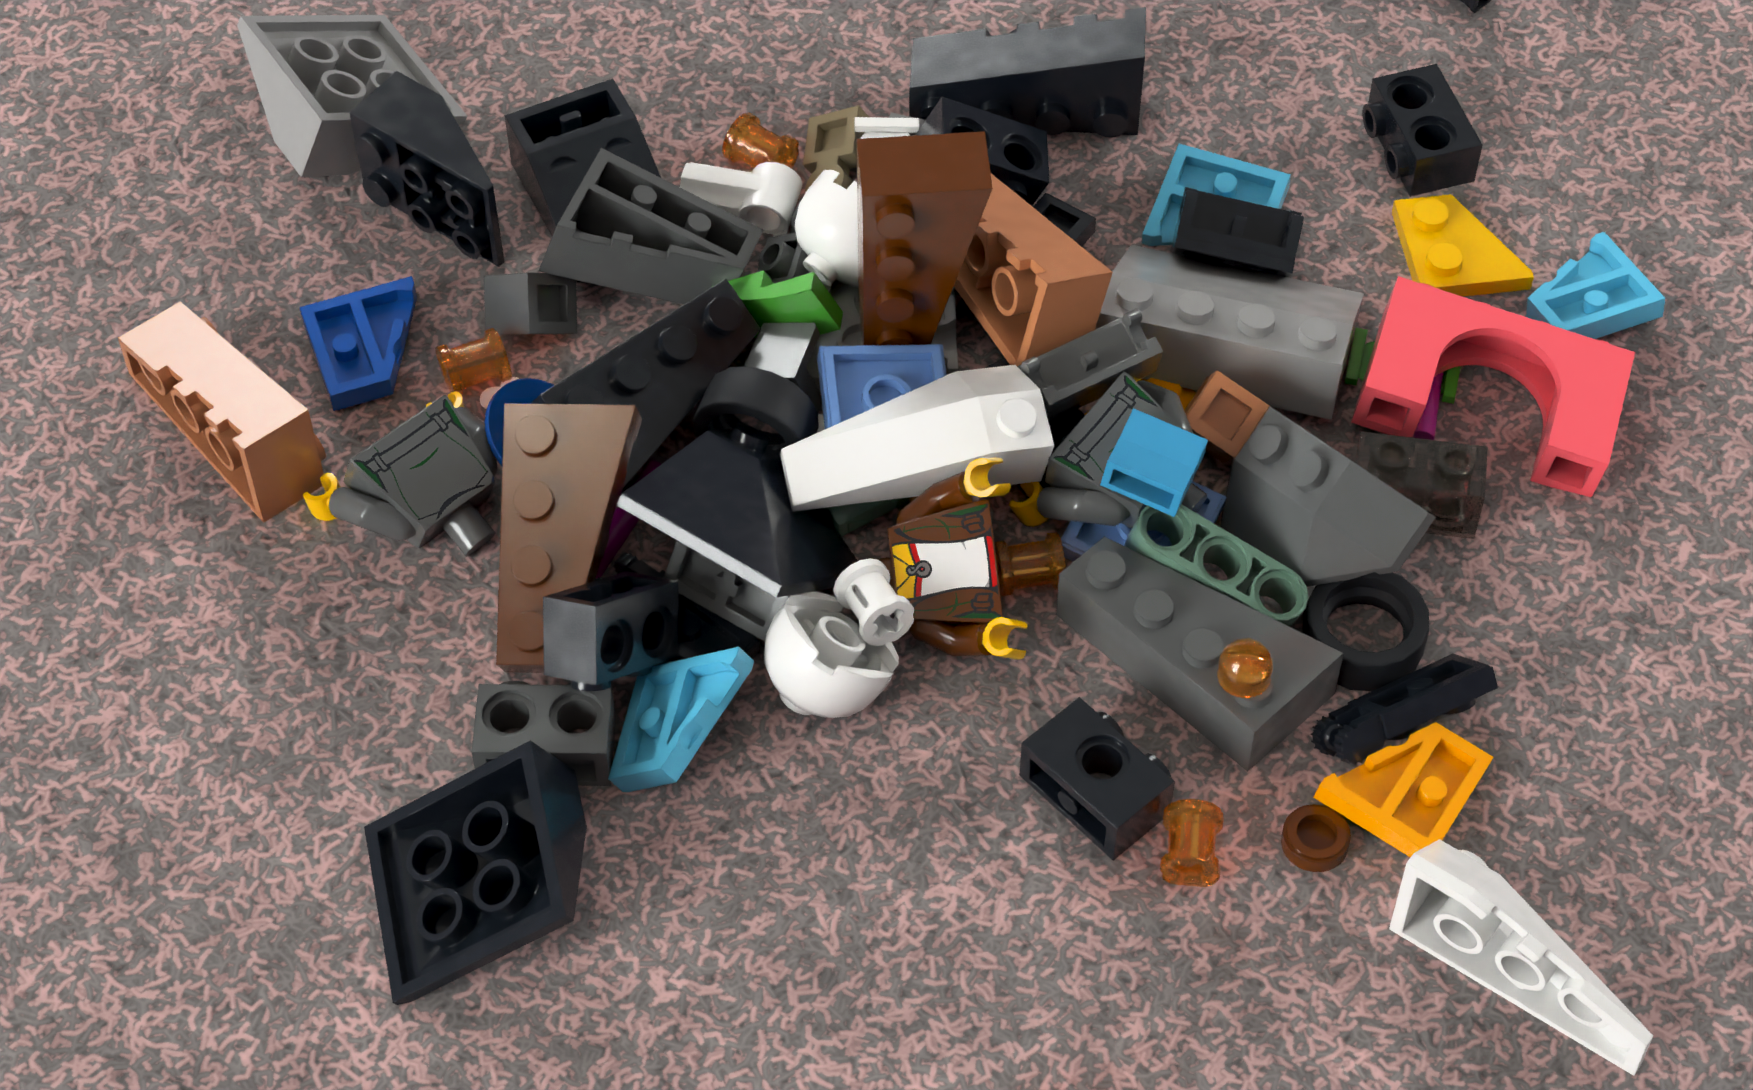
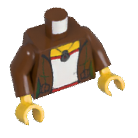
[852,457,1027,660]

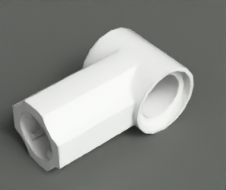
[680,162,803,237]

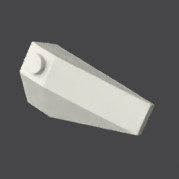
[780,365,1054,512]
[1389,839,1653,1076]

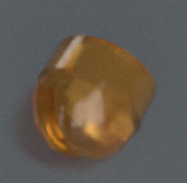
[1217,638,1273,698]

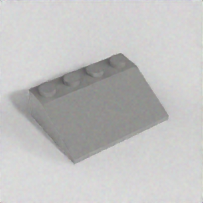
[1096,245,1364,420]

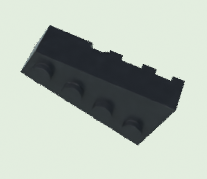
[909,7,1146,138]
[531,279,761,488]

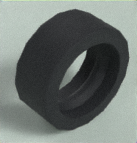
[693,367,819,453]
[1302,572,1429,691]

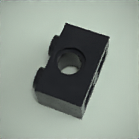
[1019,697,1175,861]

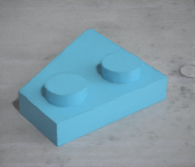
[608,647,754,793]

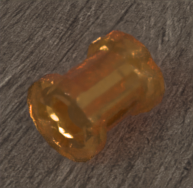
[722,112,799,168]
[435,328,512,396]
[994,532,1066,597]
[1160,799,1224,887]

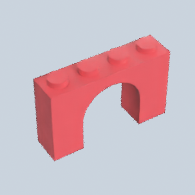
[1351,276,1635,497]

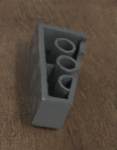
[1056,536,1344,772]

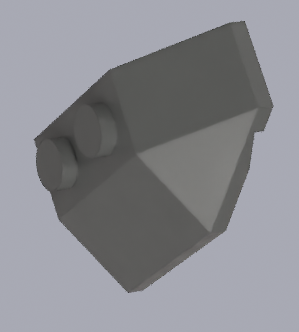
[1220,406,1436,587]

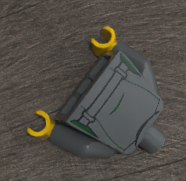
[1009,371,1207,528]
[303,391,498,557]

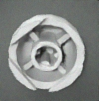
[795,170,858,287]
[764,591,899,718]

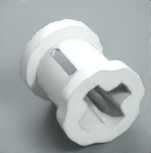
[833,558,914,646]

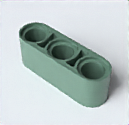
[1124,504,1308,627]

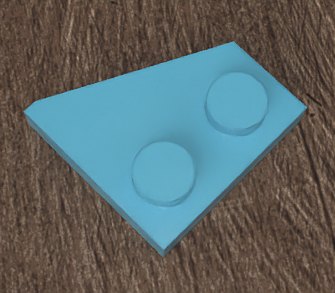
[1142,143,1291,246]
[1526,232,1665,339]

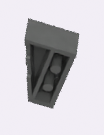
[539,148,764,305]

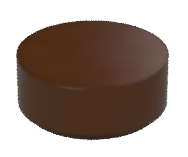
[1281,804,1351,872]

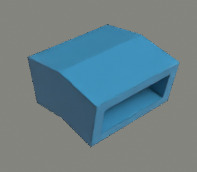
[1100,408,1208,517]

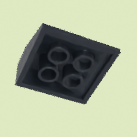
[617,424,858,598]
[364,740,587,1005]

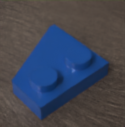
[299,276,417,411]

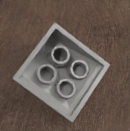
[237,15,467,178]

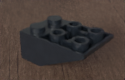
[350,71,505,267]
[504,78,661,282]

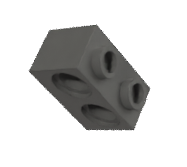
[471,681,616,786]

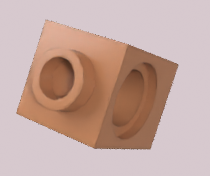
[1184,370,1270,463]

